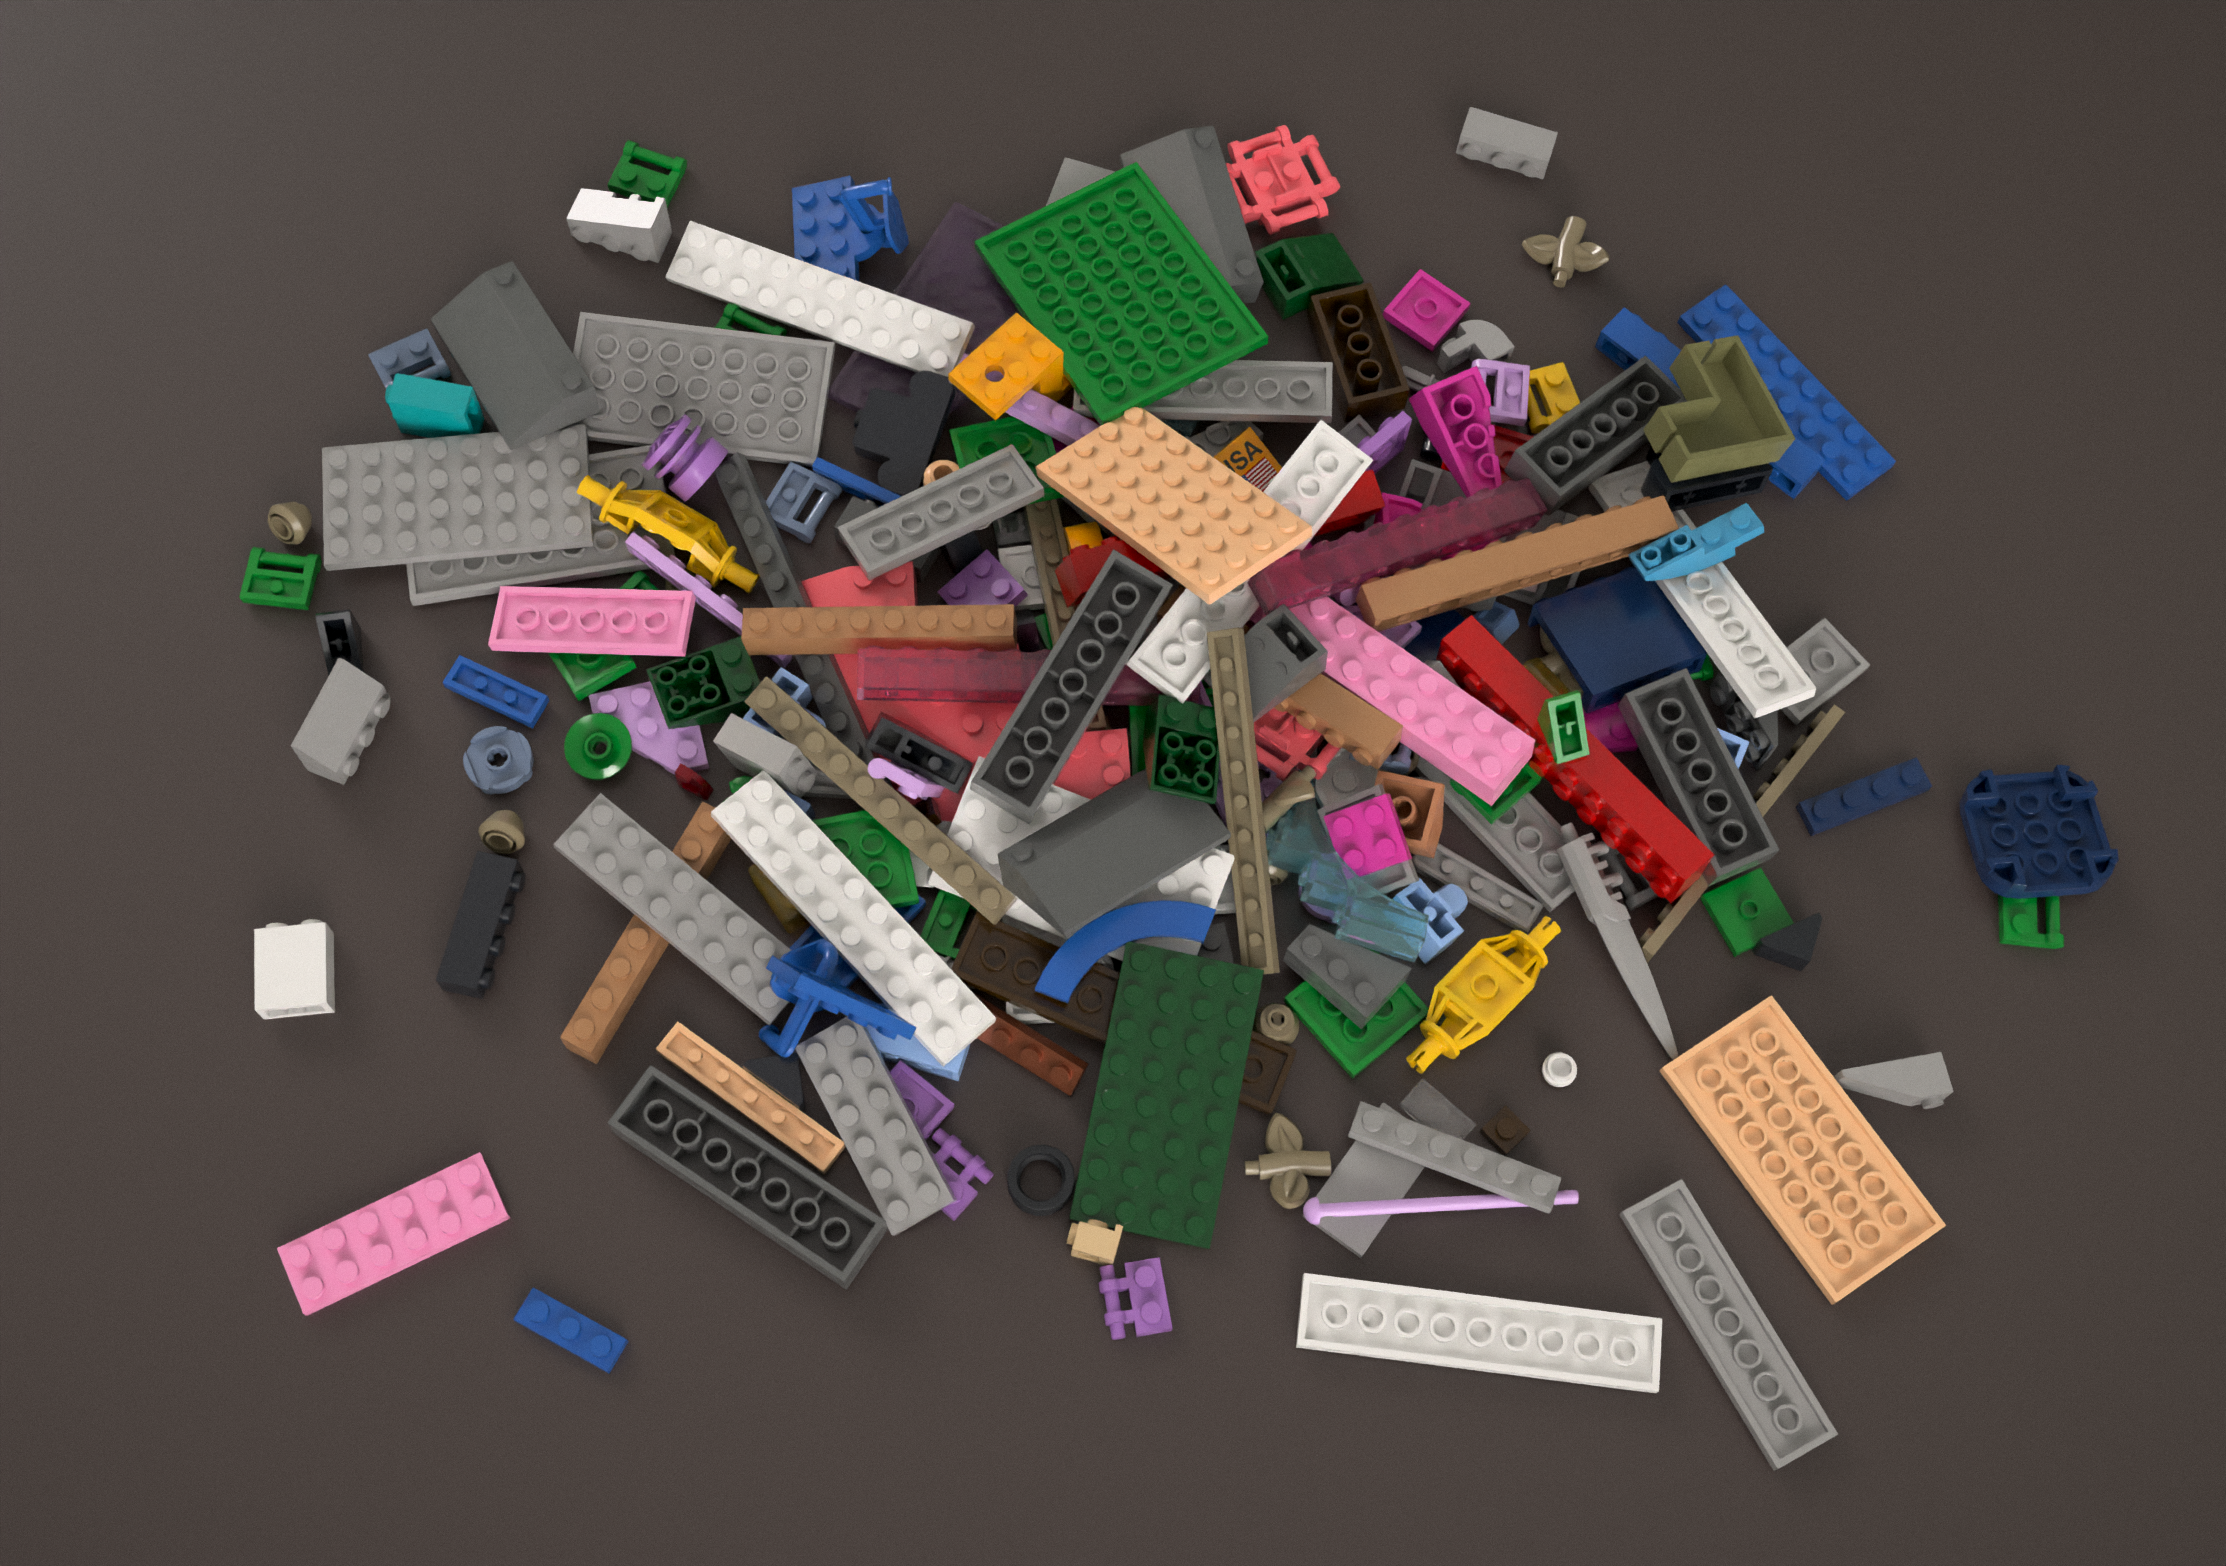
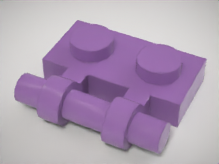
[932,1128,994,1221]
[1098,1257,1173,1340]

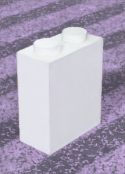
[254,919,335,1019]

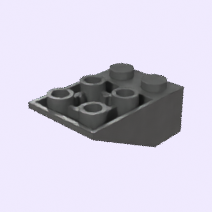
[1204,603,1328,723]
[1709,670,1778,771]

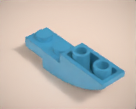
[1628,503,1764,581]

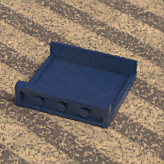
[1527,567,1707,714]

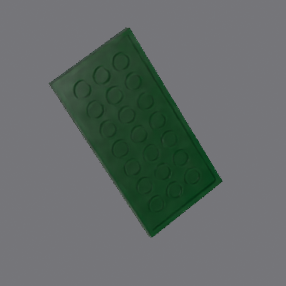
[1069,941,1264,1249]

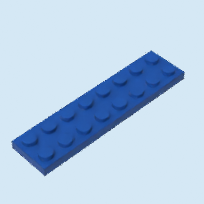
[1677,284,1896,501]

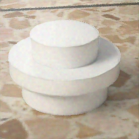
[1542,1052,1577,1087]

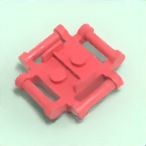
[1226,125,1340,235]
[1254,708,1341,781]

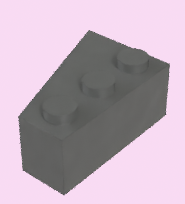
[1283,924,1412,1029]

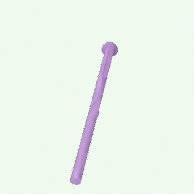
[1303,1190,1579,1225]

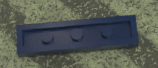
[1796,757,1932,836]

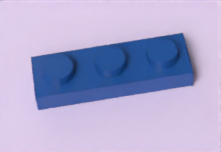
[442,655,549,729]
[513,1288,629,1374]

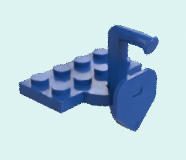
[792,176,909,281]
[759,939,917,1058]

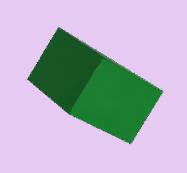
[1537,690,1590,764]

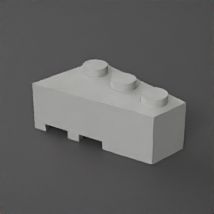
[566,188,672,263]

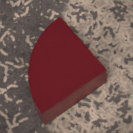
[675,763,713,800]

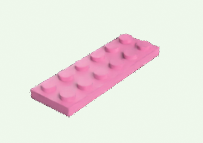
[488,586,696,656]
[277,1152,510,1316]

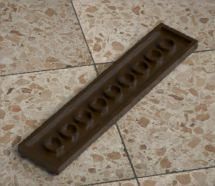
[951,911,1297,1116]

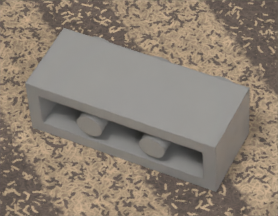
[1456,107,1558,179]

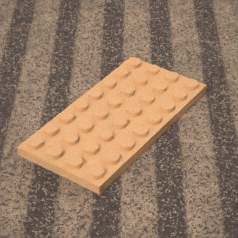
[1036,407,1312,605]
[1660,995,1946,1305]

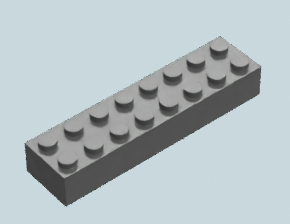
[970,549,1173,824]
[608,1065,888,1290]

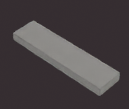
[1412,843,1544,934]

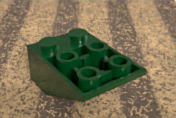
[1255,233,1364,320]
[646,636,760,729]
[1143,695,1220,804]

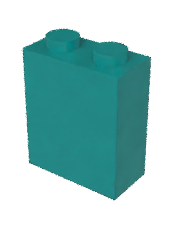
[385,373,485,438]

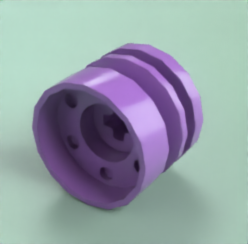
[641,414,728,502]

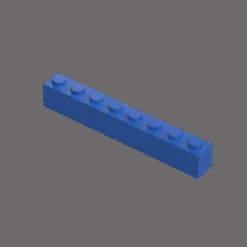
[1595,307,1825,499]

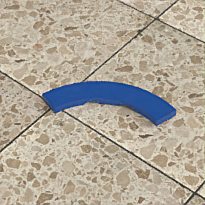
[1035,900,1216,1003]

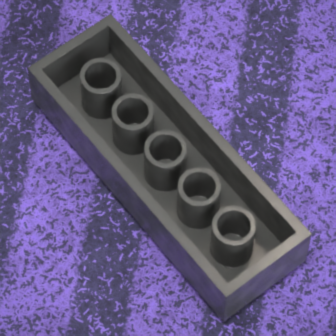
[1504,356,1687,516]
[1618,668,1779,886]

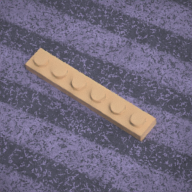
[656,1022,846,1175]

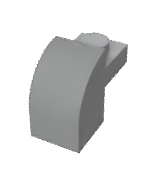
[1437,320,1515,373]

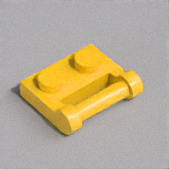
[1527,362,1580,434]

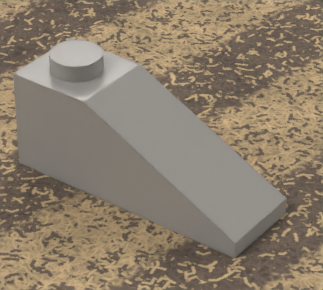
[1834,1052,1954,1109]

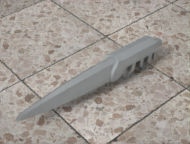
[1557,822,1678,1060]

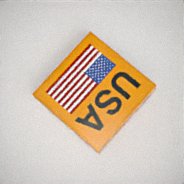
[1214,427,1282,492]

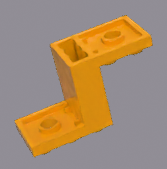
[948,312,1073,420]

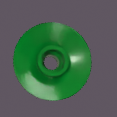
[564,713,632,780]

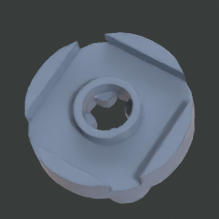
[463,726,534,795]

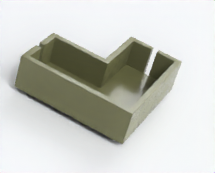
[1643,335,1796,483]

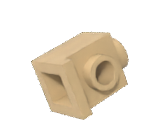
[1066,1219,1123,1266]

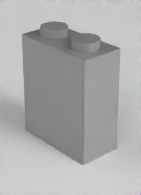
[713,713,817,798]

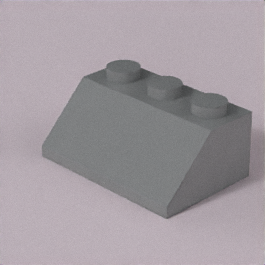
[291,658,391,785]

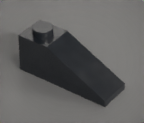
[865,712,973,794]

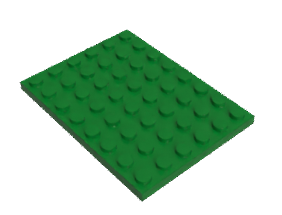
[974,162,1268,426]

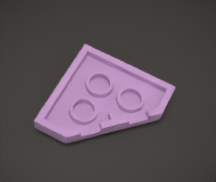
[589,681,709,775]

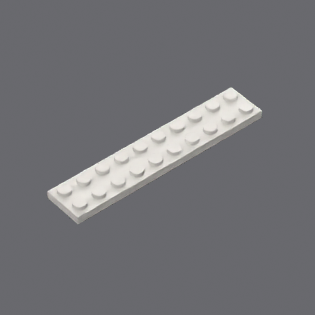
[665,221,975,377]
[1126,420,1373,704]
[1589,461,1816,718]
[711,771,996,1067]
[1296,1273,1662,1393]

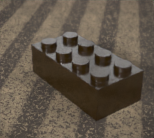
[1307,282,1410,423]

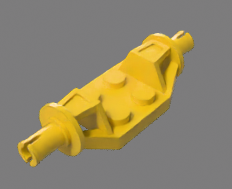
[577,475,760,593]
[1406,916,1561,1074]

